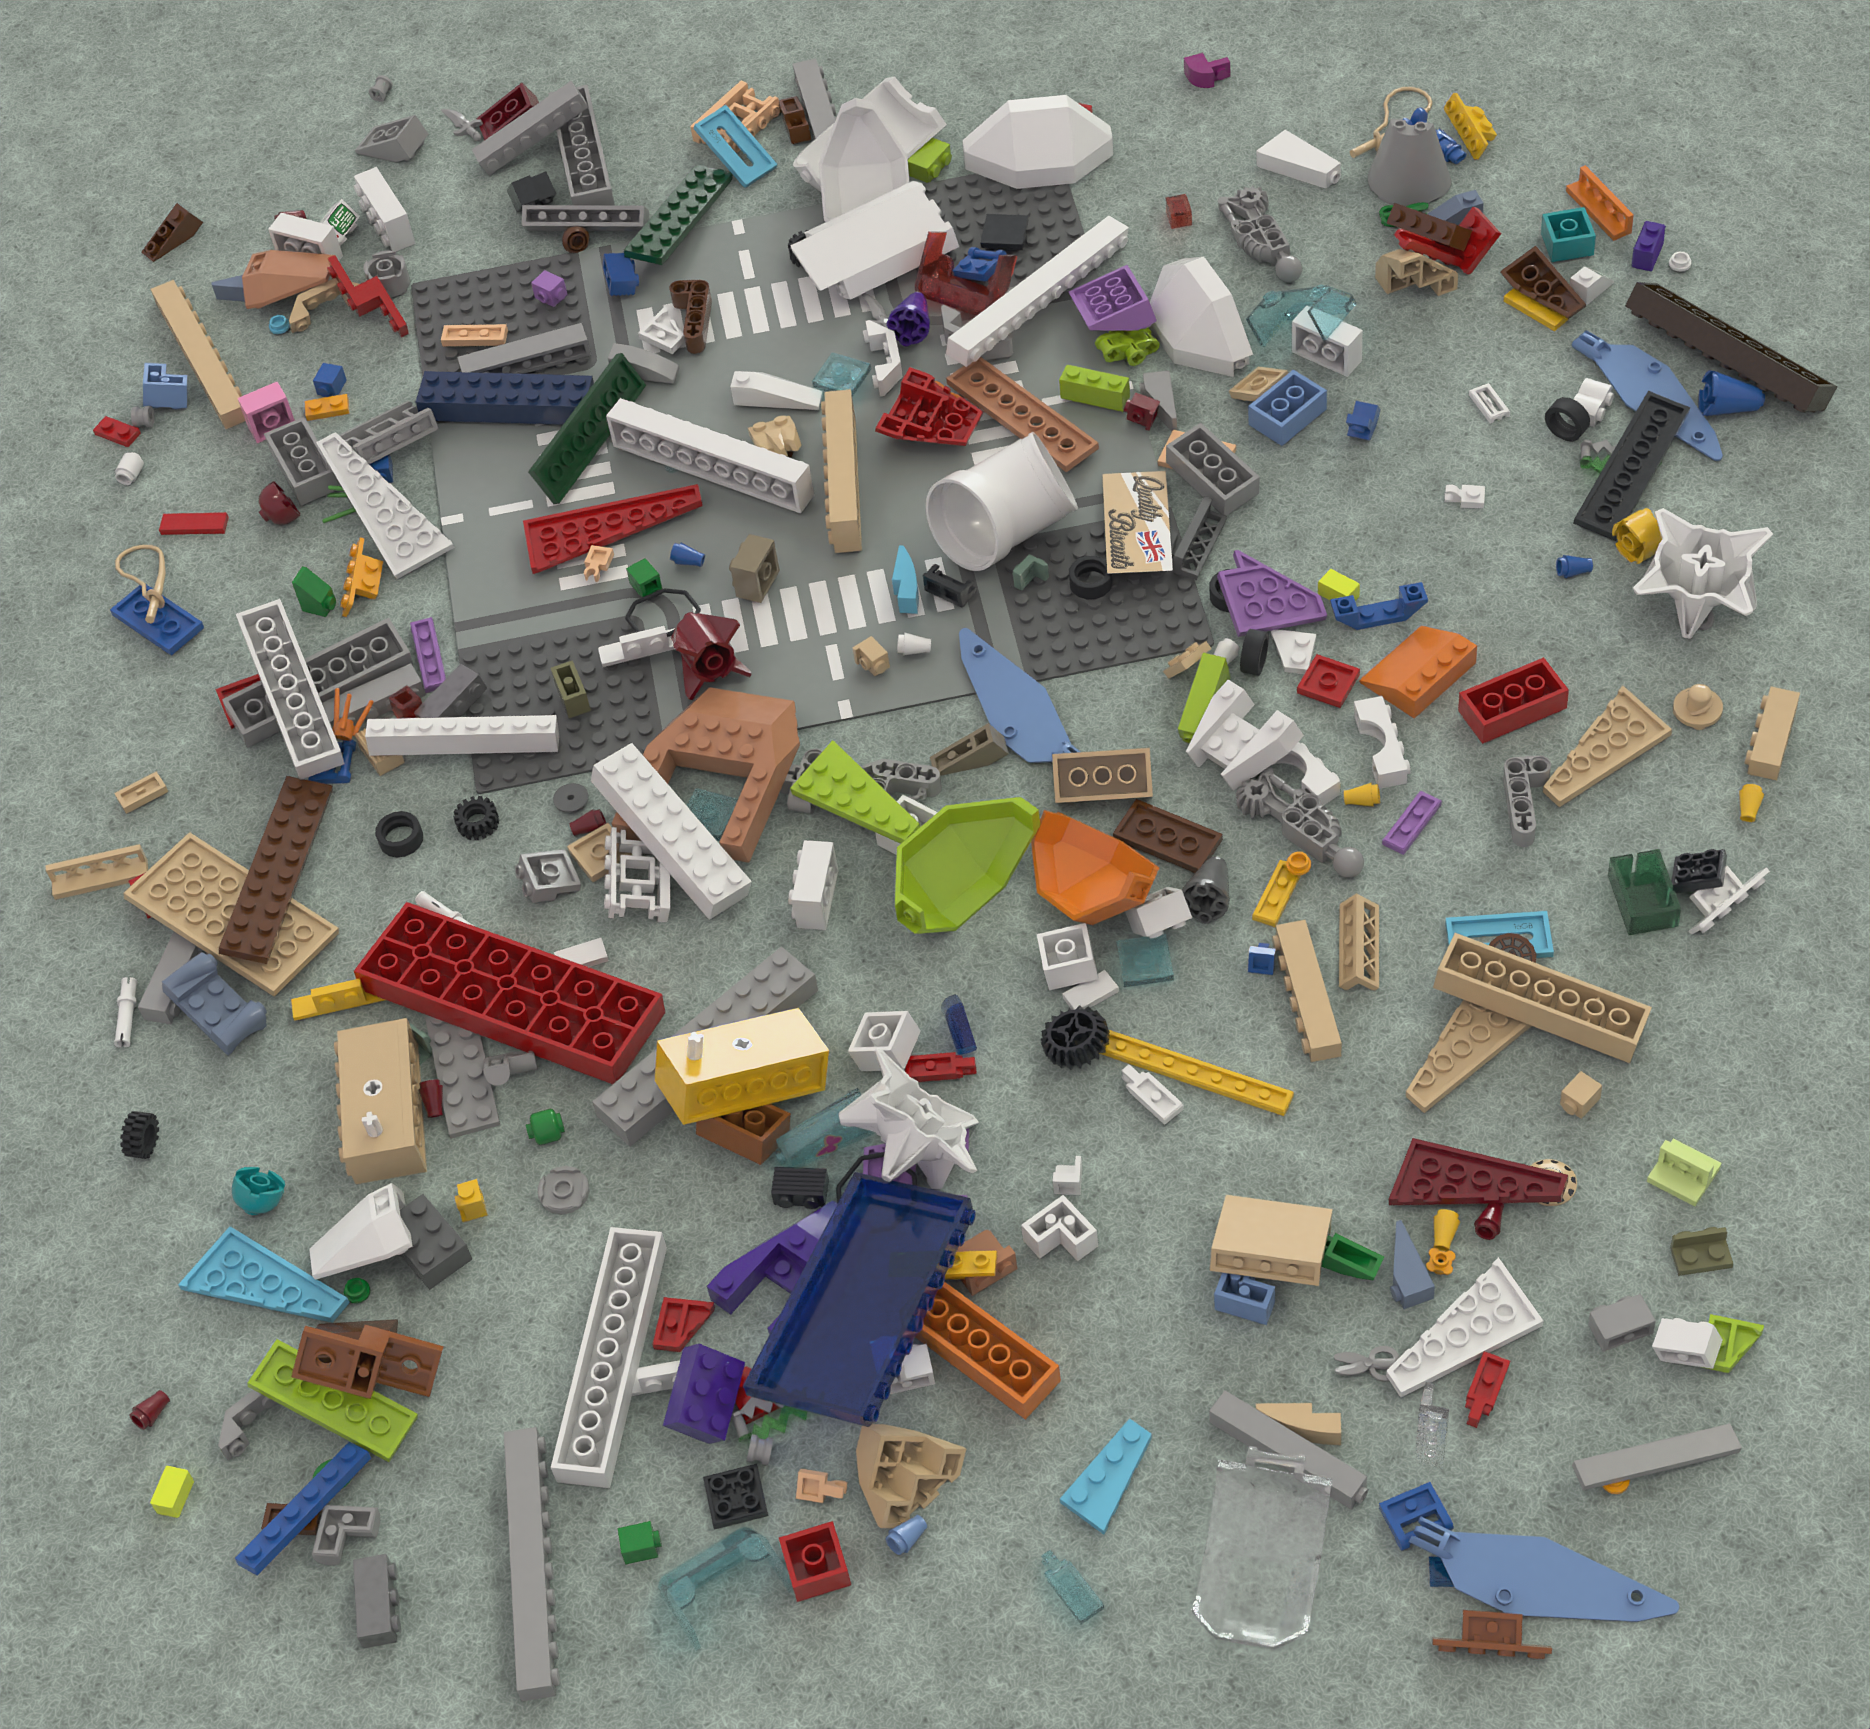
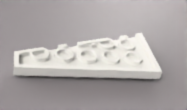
[1386,1257,1543,1397]

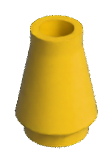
[1344,782,1380,807]
[1739,784,1764,822]
[1433,1209,1460,1252]

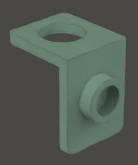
[410,1024,433,1065]

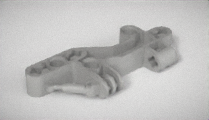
[780,749,942,814]

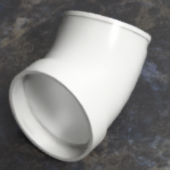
[926,432,1078,571]

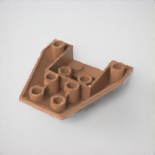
[242,250,336,309]

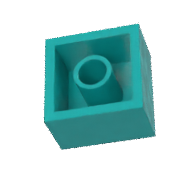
[1541,207,1596,262]

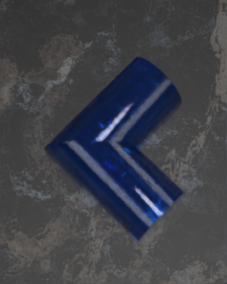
[941,994,977,1055]

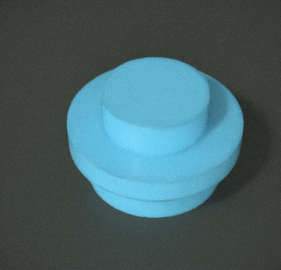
[269,315,290,334]

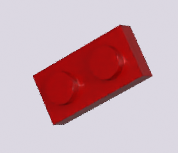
[93,416,141,447]

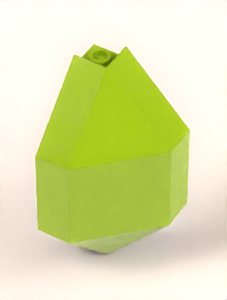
[895,797,1040,934]

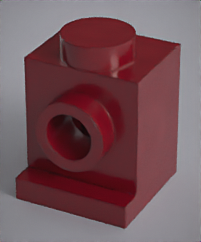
[1123,392,1160,431]

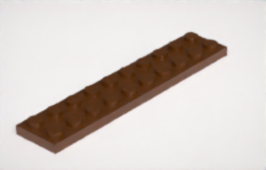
[219,776,333,964]

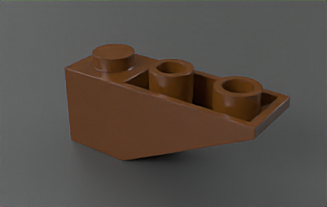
[141,203,203,262]

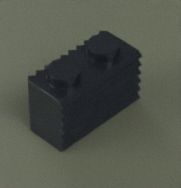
[771,1167,829,1209]

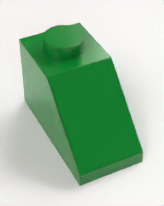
[292,566,336,617]

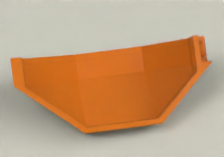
[1031,810,1159,925]

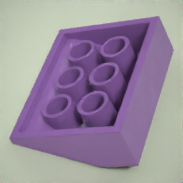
[1068,265,1157,331]

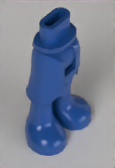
[1402,107,1467,164]

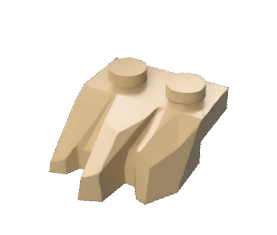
[748,416,802,456]

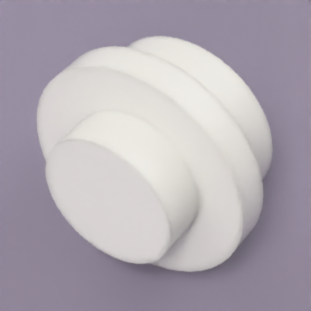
[1669,252,1691,272]

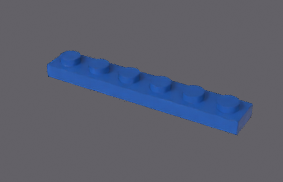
[235,1442,371,1576]

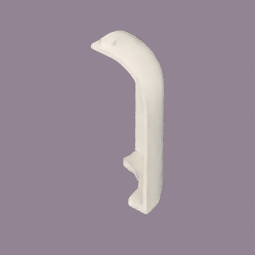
[793,77,947,192]

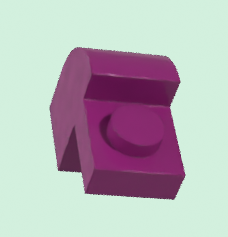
[1184,52,1231,88]

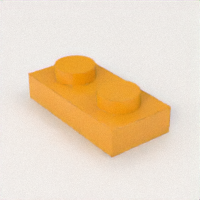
[305,394,350,421]

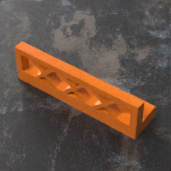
[1566,165,1634,241]

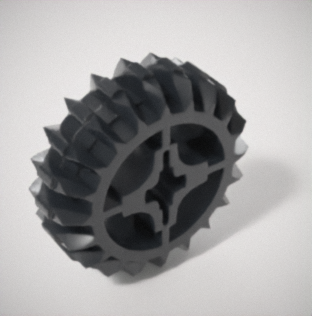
[1041,1005,1110,1070]

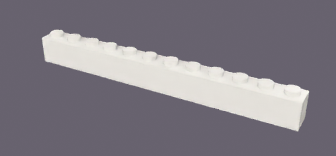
[946,216,1129,367]

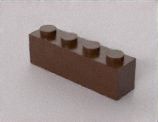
[1387,203,1472,251]

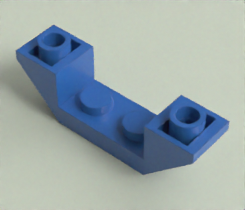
[1330,582,1428,630]

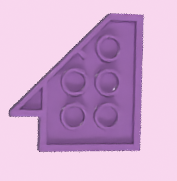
[1217,550,1328,637]

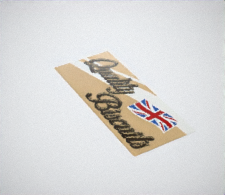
[1102,471,1173,573]

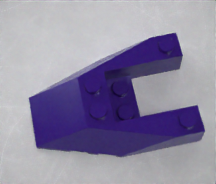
[707,1200,873,1357]

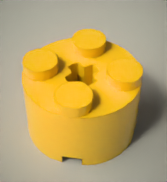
[1612,508,1662,564]

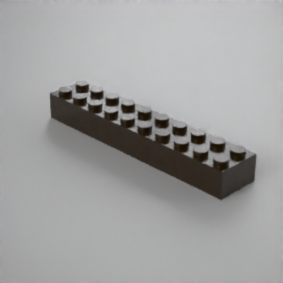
[1625,282,1838,413]

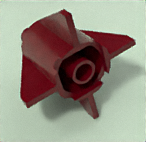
[671,612,752,700]

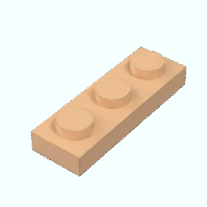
[441,324,508,346]

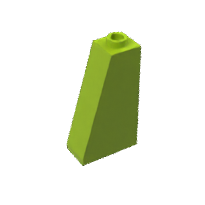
[1178,653,1231,744]

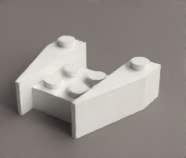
[1186,680,1304,791]

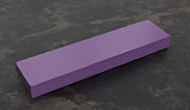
[410,617,446,693]

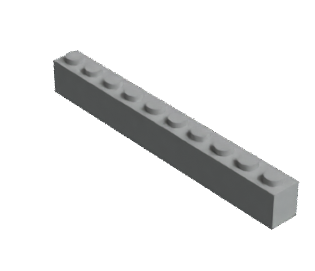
[504,1427,560,1701]

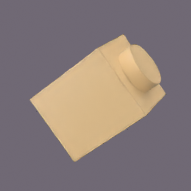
[1560,1071,1602,1119]

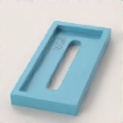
[694,105,777,188]
[1445,911,1554,958]

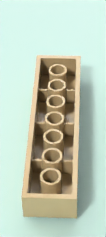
[821,389,862,553]
[1433,933,1652,1063]

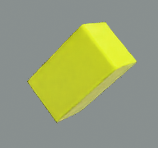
[1318,569,1360,601]
[150,1466,194,1518]

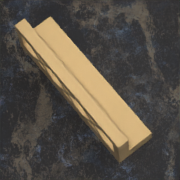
[45,844,148,900]
[1339,893,1379,990]

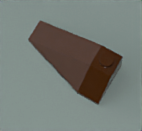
[1500,246,1586,319]

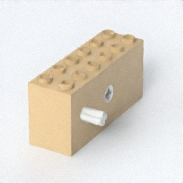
[334,1018,427,1184]

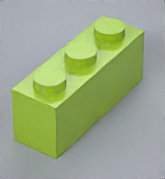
[1059,365,1130,412]

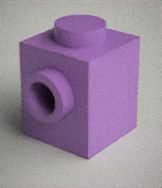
[531,270,567,307]

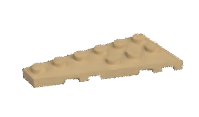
[1543,685,1672,807]
[1406,1000,1532,1113]

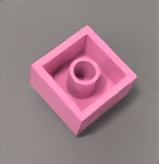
[237,382,295,443]

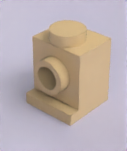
[852,636,890,676]

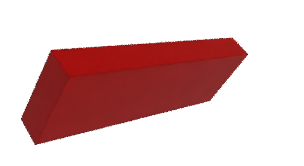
[159,512,229,535]

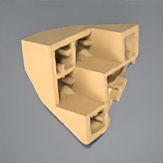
[1375,249,1458,296]
[856,1424,966,1528]

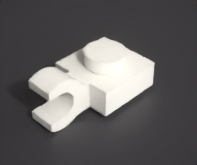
[1444,485,1485,508]

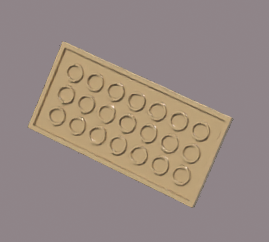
[123,832,339,997]

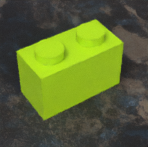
[907,138,952,183]

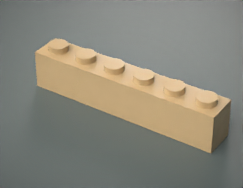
[1272,920,1342,1062]

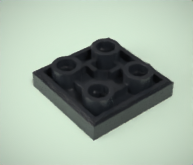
[980,214,1029,251]
[1671,849,1727,894]
[703,1464,768,1530]

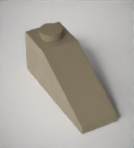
[930,723,1008,776]

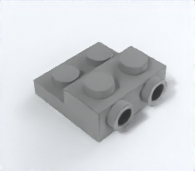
[515,849,581,903]

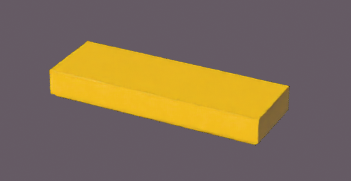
[1504,288,1569,332]
[1252,860,1301,927]

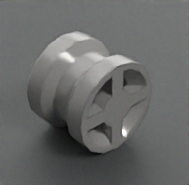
[131,406,155,428]
[747,1434,773,1465]

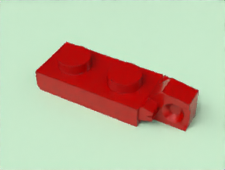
[905,1052,977,1082]
[1465,1351,1511,1428]

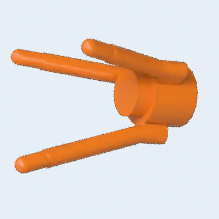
[332,688,374,741]

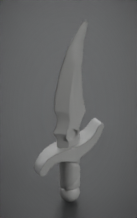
[441,109,483,141]
[861,293,888,328]

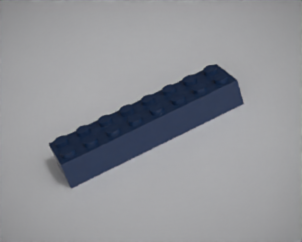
[415,371,594,425]

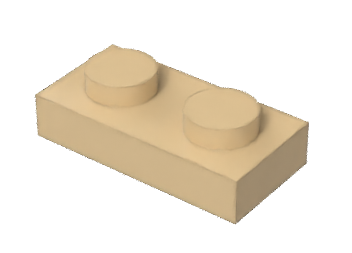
[114,771,168,814]

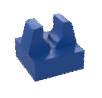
[1248,943,1276,975]

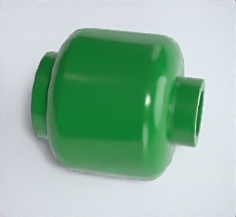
[526,1108,565,1145]

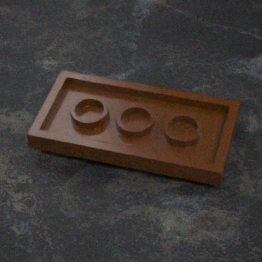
[1113,799,1223,873]

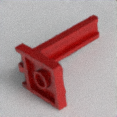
[1394,207,1502,275]

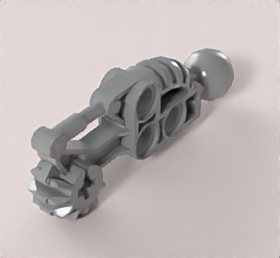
[1218,186,1303,283]
[1236,767,1364,878]

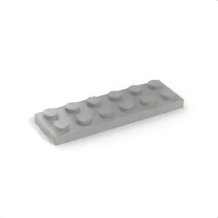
[424,1014,500,1139]

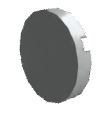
[537,1166,590,1214]

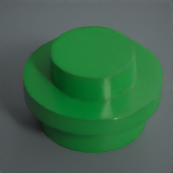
[344,1278,371,1304]

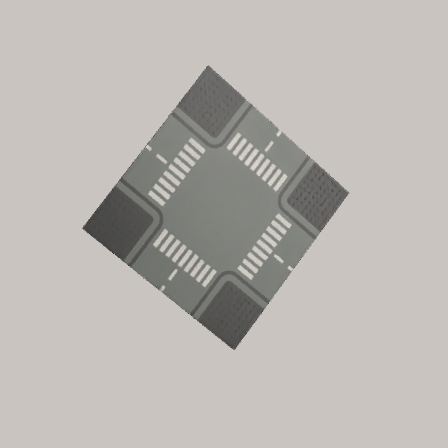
[411,174,1214,794]

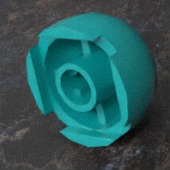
[232,1167,285,1215]

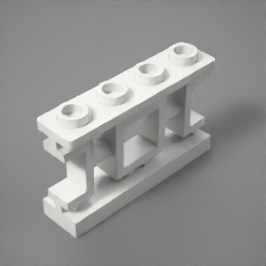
[604,827,670,922]

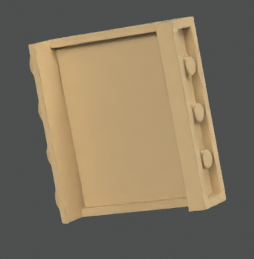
[1210,1195,1332,1286]

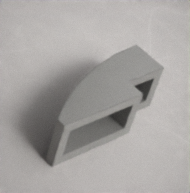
[608,343,679,384]

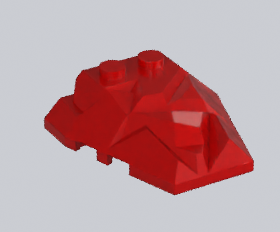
[875,367,983,446]

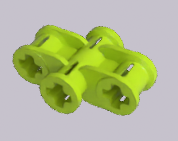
[1095,327,1160,366]

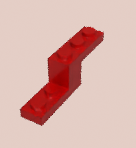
[327,255,409,337]

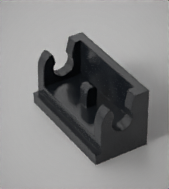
[923,564,977,608]

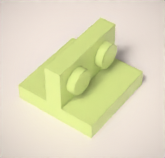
[1647,1139,1722,1206]

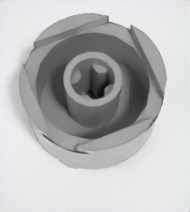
[364,251,410,298]

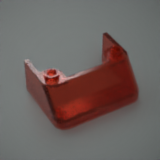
[915,231,1017,316]

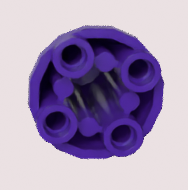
[886,292,930,346]

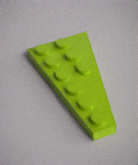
[790,740,920,844]

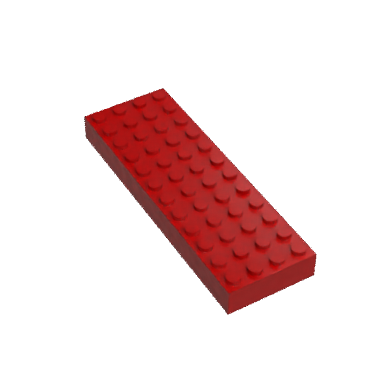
[354,902,666,1084]

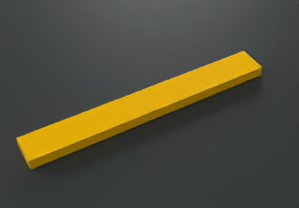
[1099,1030,1294,1116]

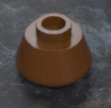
[562,226,590,253]

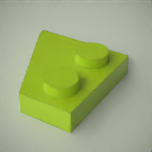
[1701,1314,1764,1373]

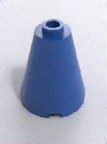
[1698,370,1765,416]

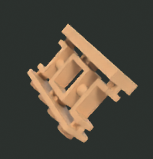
[690,80,780,153]

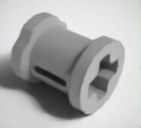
[369,75,393,102]

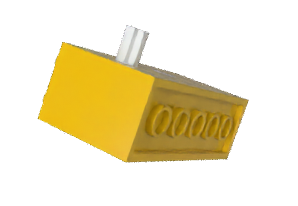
[655,1008,829,1125]

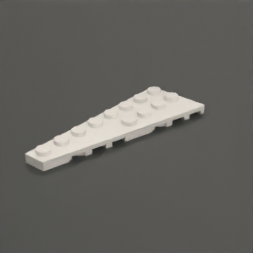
[316,432,454,580]

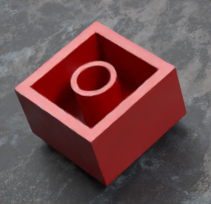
[779,1521,851,1602]

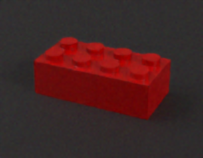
[1458,657,1569,744]

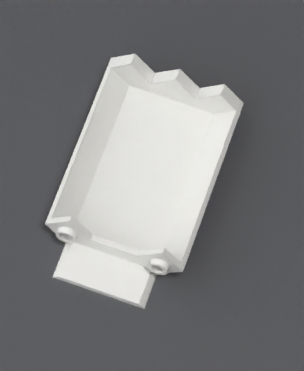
[791,181,959,300]

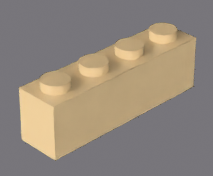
[1745,687,1800,780]

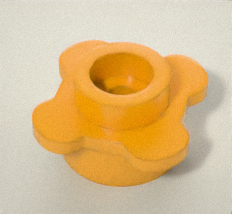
[1426,1248,1456,1275]

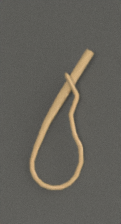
[1350,87,1433,158]
[115,545,166,623]

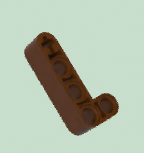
[669,280,712,354]

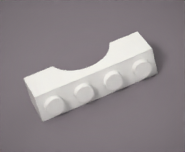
[1354,696,1411,789]
[1272,742,1341,805]

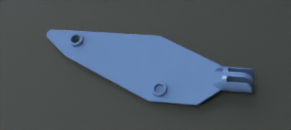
[1572,330,1723,461]
[959,628,1081,763]
[1409,1516,1679,1622]

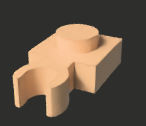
[584,545,614,582]

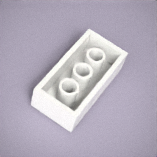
[353,167,415,252]

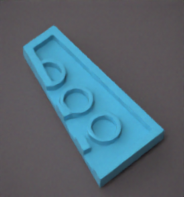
[1060,1418,1152,1535]

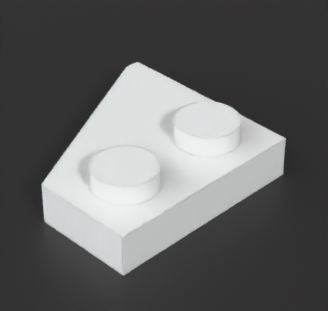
[638,308,685,354]
[1271,629,1316,674]

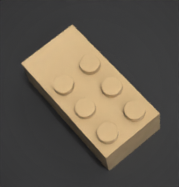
[1052,748,1153,803]

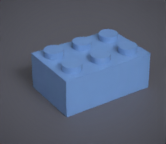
[1248,370,1327,446]

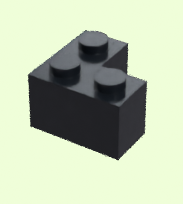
[507,171,556,212]

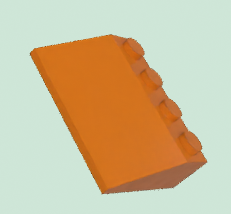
[1359,626,1477,718]

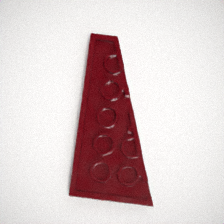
[1388,1138,1568,1206]

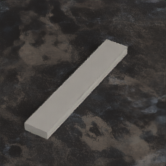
[1572,1424,1742,1491]

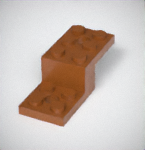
[291,1325,444,1399]

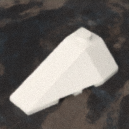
[730,371,823,410]

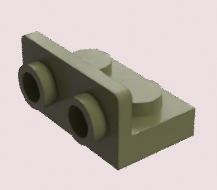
[1670,1227,1733,1276]

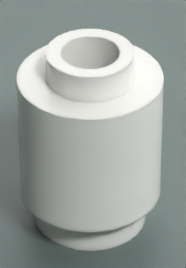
[115,452,144,485]

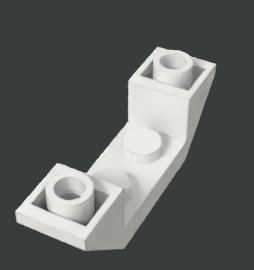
[863,320,903,397]

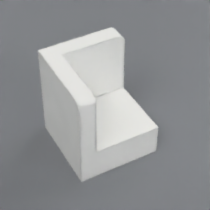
[1053,1156,1082,1195]

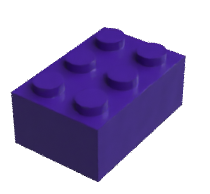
[663,1344,745,1444]

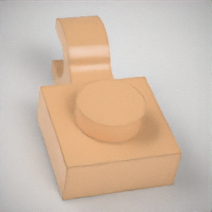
[796,1469,848,1503]

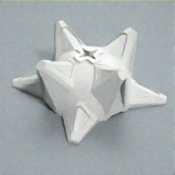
[1633,508,1773,639]
[839,1049,979,1189]

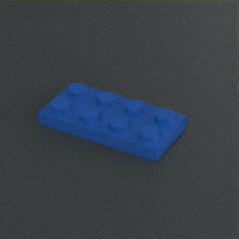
[110,584,204,656]

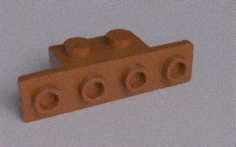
[1432,1610,1552,1659]

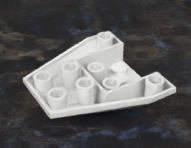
[309,1183,413,1280]

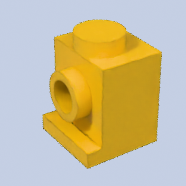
[455,1179,488,1222]

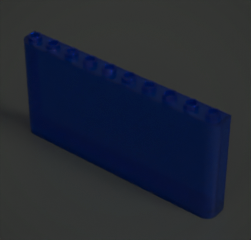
[743,1172,976,1427]

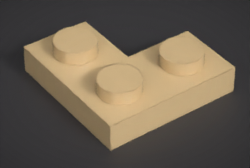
[1163,641,1212,678]

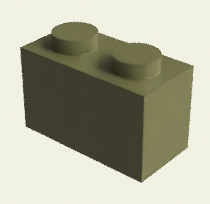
[551,660,591,718]

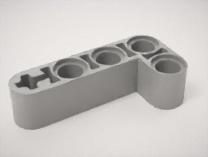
[1503,755,1551,847]

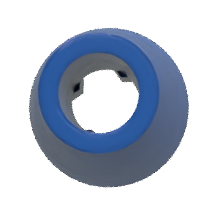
[670,542,705,567]
[1556,555,1593,578]

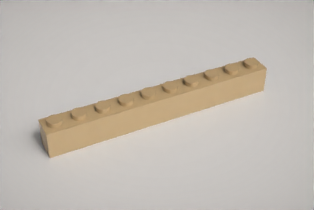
[151,280,245,429]

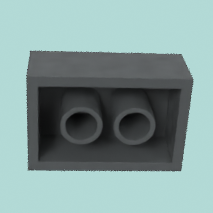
[400,1194,472,1290]

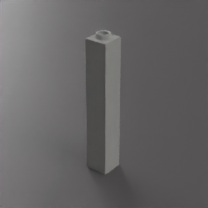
[1209,1390,1369,1509]

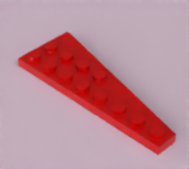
[523,484,703,574]

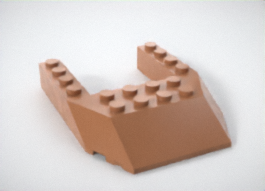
[611,687,800,863]

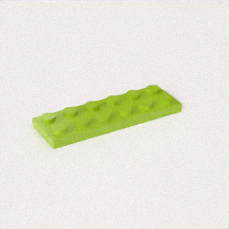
[247,1339,418,1462]

